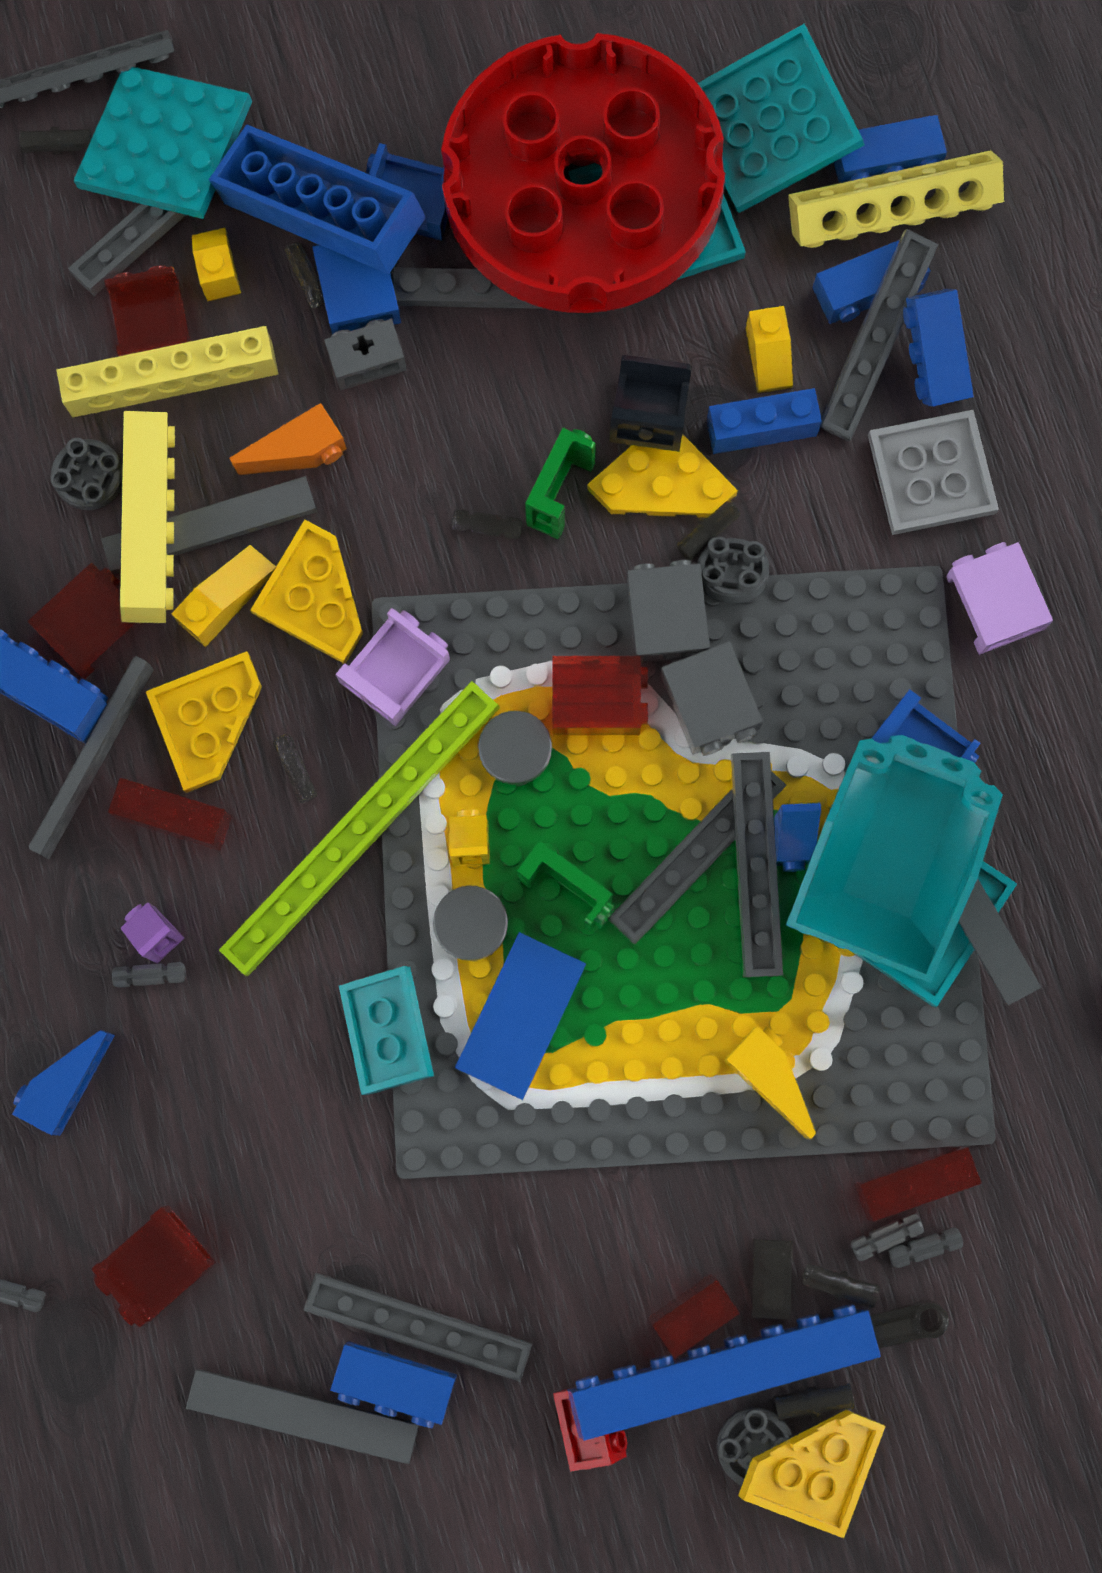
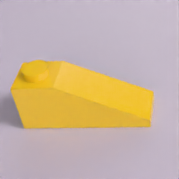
[171,545,276,648]
[724,1026,816,1139]

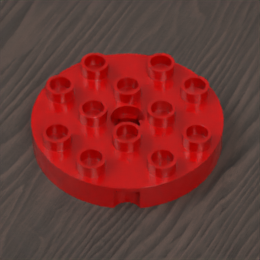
[441,33,725,313]

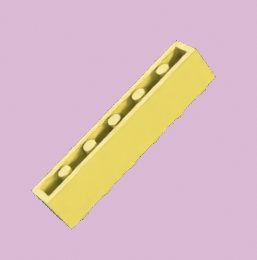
[120,411,175,623]

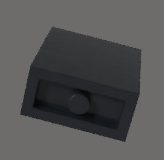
[609,355,692,452]

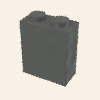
[627,560,710,664]
[660,641,763,756]

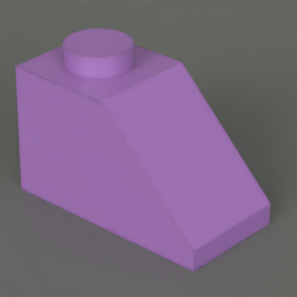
[120,903,184,963]

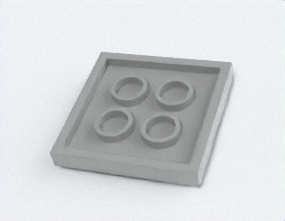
[868,410,999,535]

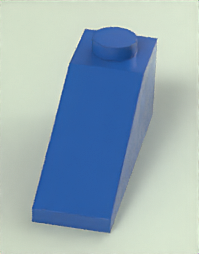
[774,803,821,872]
[12,1030,115,1136]

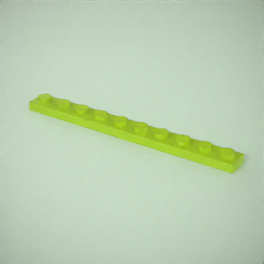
[219,681,500,976]

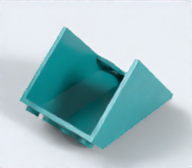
[786,735,1003,983]

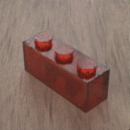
[108,778,232,851]
[854,1147,982,1221]

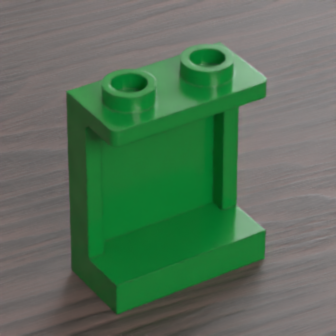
[525,428,596,540]
[517,840,614,932]

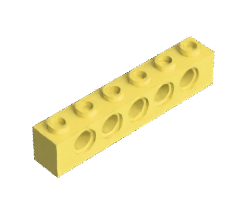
[788,150,1004,248]
[57,326,279,418]

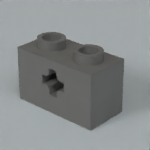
[324,319,407,391]

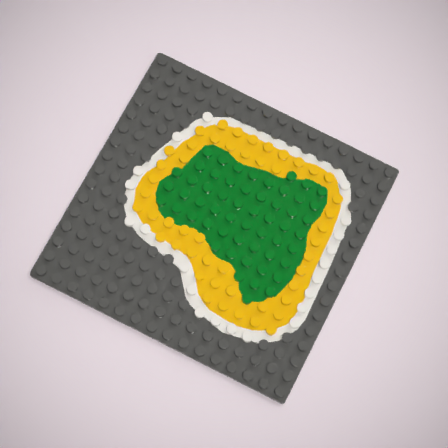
[372,566,996,1179]

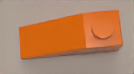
[229,403,347,475]

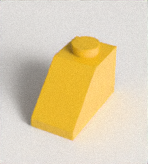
[192,228,241,301]
[746,306,793,393]
[449,810,490,866]

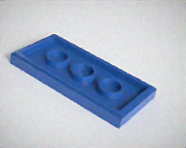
[455,932,586,1100]

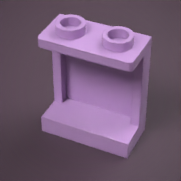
[946,542,1053,655]
[336,608,450,726]

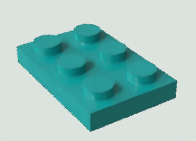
[339,966,434,1095]

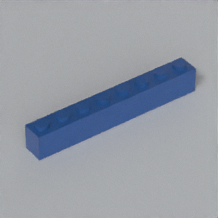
[567,1304,881,1441]

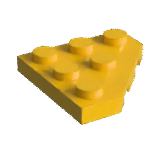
[587,434,738,518]
[250,520,363,664]
[146,651,262,793]
[738,1410,885,1538]

